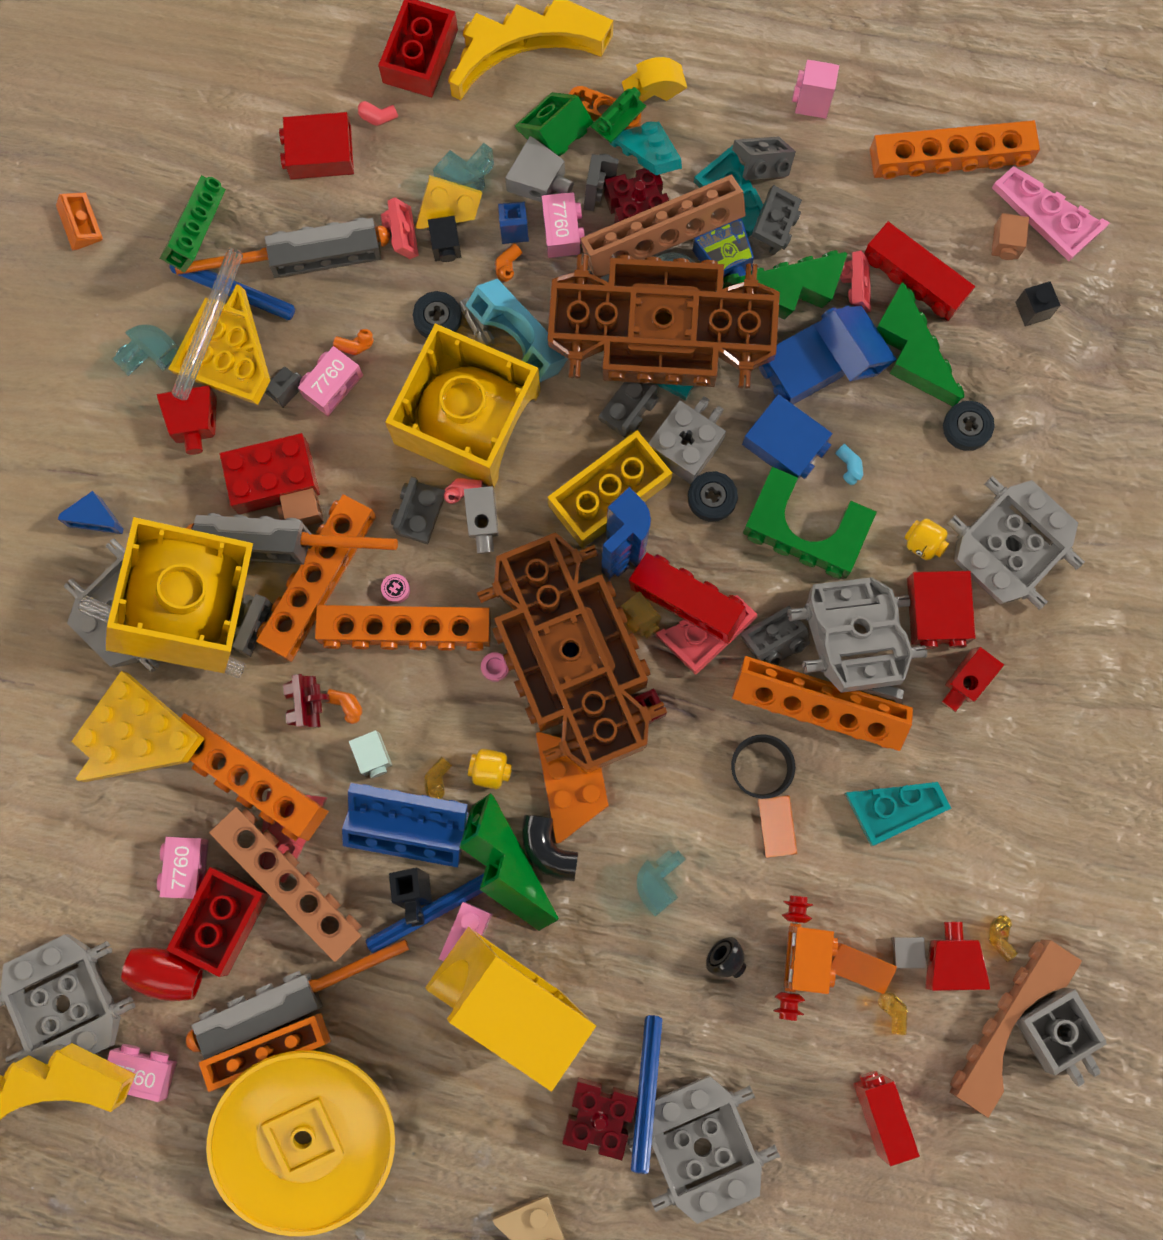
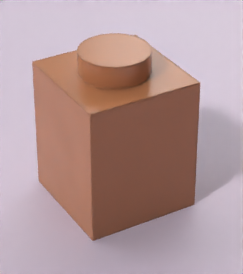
[991,213,1029,260]
[277,488,324,526]

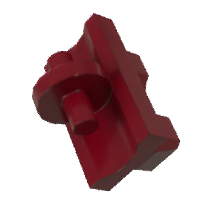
[283,674,330,728]

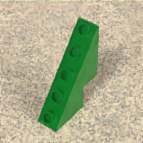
[159,175,226,273]
[723,250,848,320]
[877,283,965,407]
[459,793,559,931]

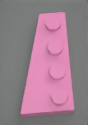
[992,166,1110,261]

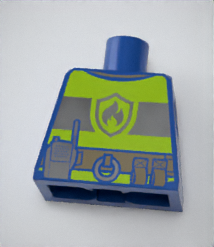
[692,218,754,278]

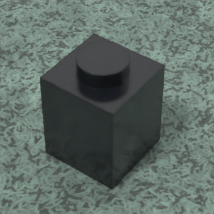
[428,216,462,262]
[1015,281,1061,327]

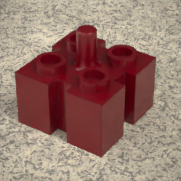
[604,168,670,224]
[562,1077,638,1161]

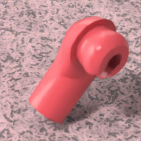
[358,101,398,126]
[444,478,483,504]

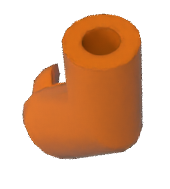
[495,243,522,282]
[333,329,374,355]
[326,689,362,724]

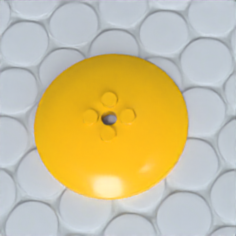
[206,1050,395,1236]

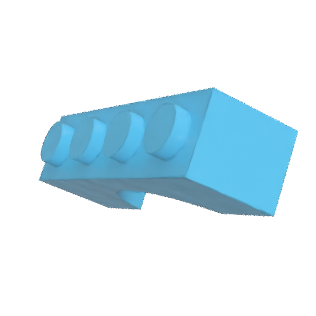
[465,278,568,382]

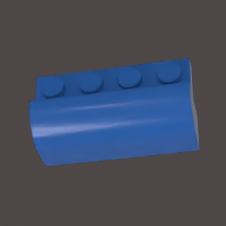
[602,487,651,580]
[342,783,469,868]

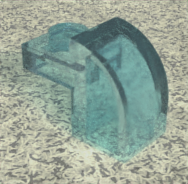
[433,143,494,191]
[113,325,179,376]
[636,850,686,917]

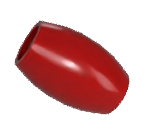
[121,947,204,1001]

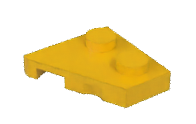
[416,175,482,229]

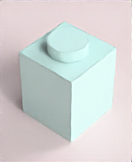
[349,730,392,778]

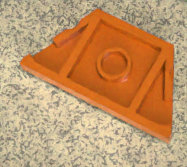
[536,732,609,844]

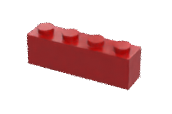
[864,221,975,321]
[629,552,746,644]

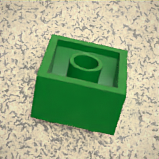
[515,92,594,156]

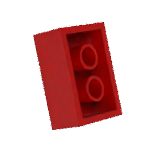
[378,0,458,98]
[219,433,320,515]
[166,867,269,977]

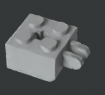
[648,396,726,484]
[1016,988,1107,1087]

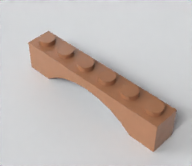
[949,939,1082,1118]

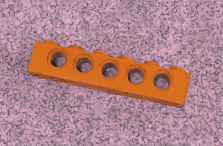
[870,120,1040,179]
[256,494,376,662]
[315,605,491,651]
[732,656,913,751]
[181,713,329,841]

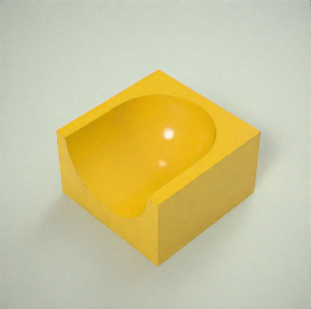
[385,323,540,488]
[106,517,253,673]
[425,926,596,1092]

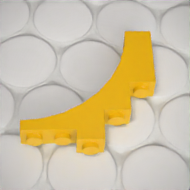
[448,0,613,100]
[0,1043,136,1120]

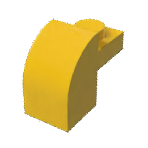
[622,57,687,102]

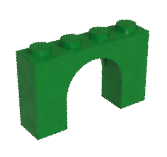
[743,467,877,579]

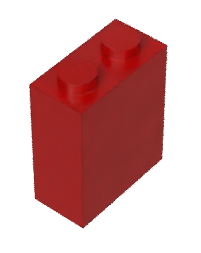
[279,112,354,180]
[907,571,976,649]
[853,1071,920,1167]

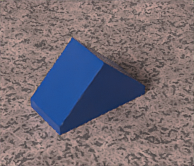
[498,201,529,244]
[58,491,124,534]

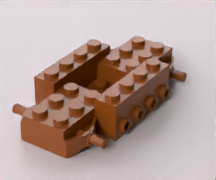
[548,254,780,389]
[476,532,667,773]

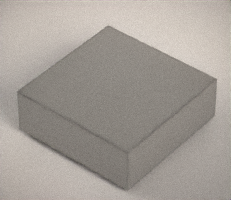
[892,937,926,968]

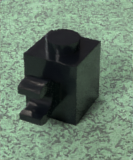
[389,867,432,927]

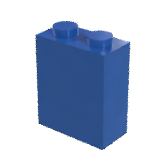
[814,305,897,381]
[759,321,845,405]
[742,394,833,481]

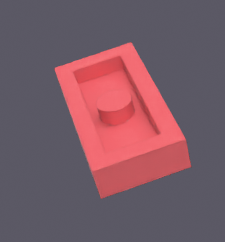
[381,197,419,259]
[840,250,871,313]

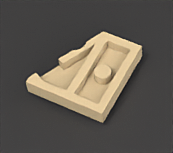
[493,1194,565,1240]

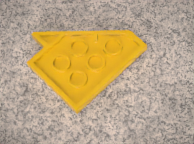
[168,284,271,405]
[71,671,205,782]

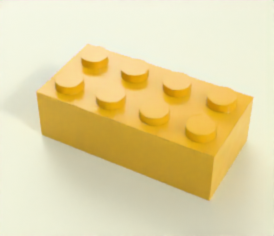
[547,430,672,549]

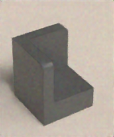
[265,367,302,408]

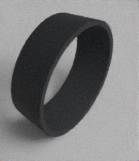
[731,734,796,799]

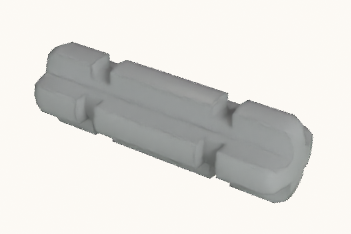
[459,297,494,346]

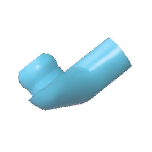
[835,444,864,485]

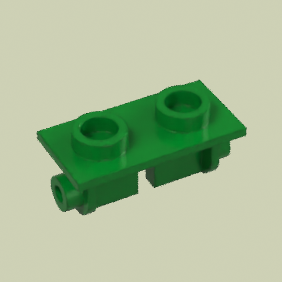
[591,87,646,143]

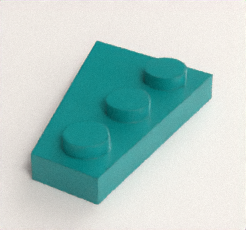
[609,121,682,175]
[694,145,763,237]
[844,782,952,846]

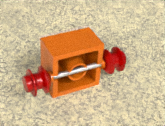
[773,895,838,1021]

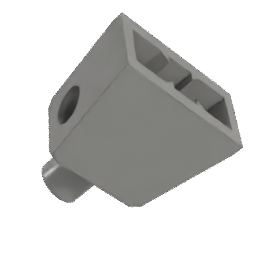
[505,136,574,202]
[464,486,499,554]

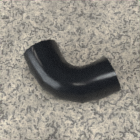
[522,815,578,882]

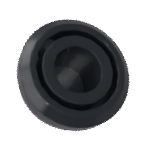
[706,937,746,978]

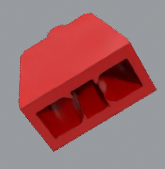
[157,385,217,455]
[942,647,1004,712]
[925,922,990,991]

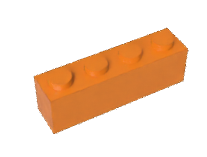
[198,1013,331,1092]

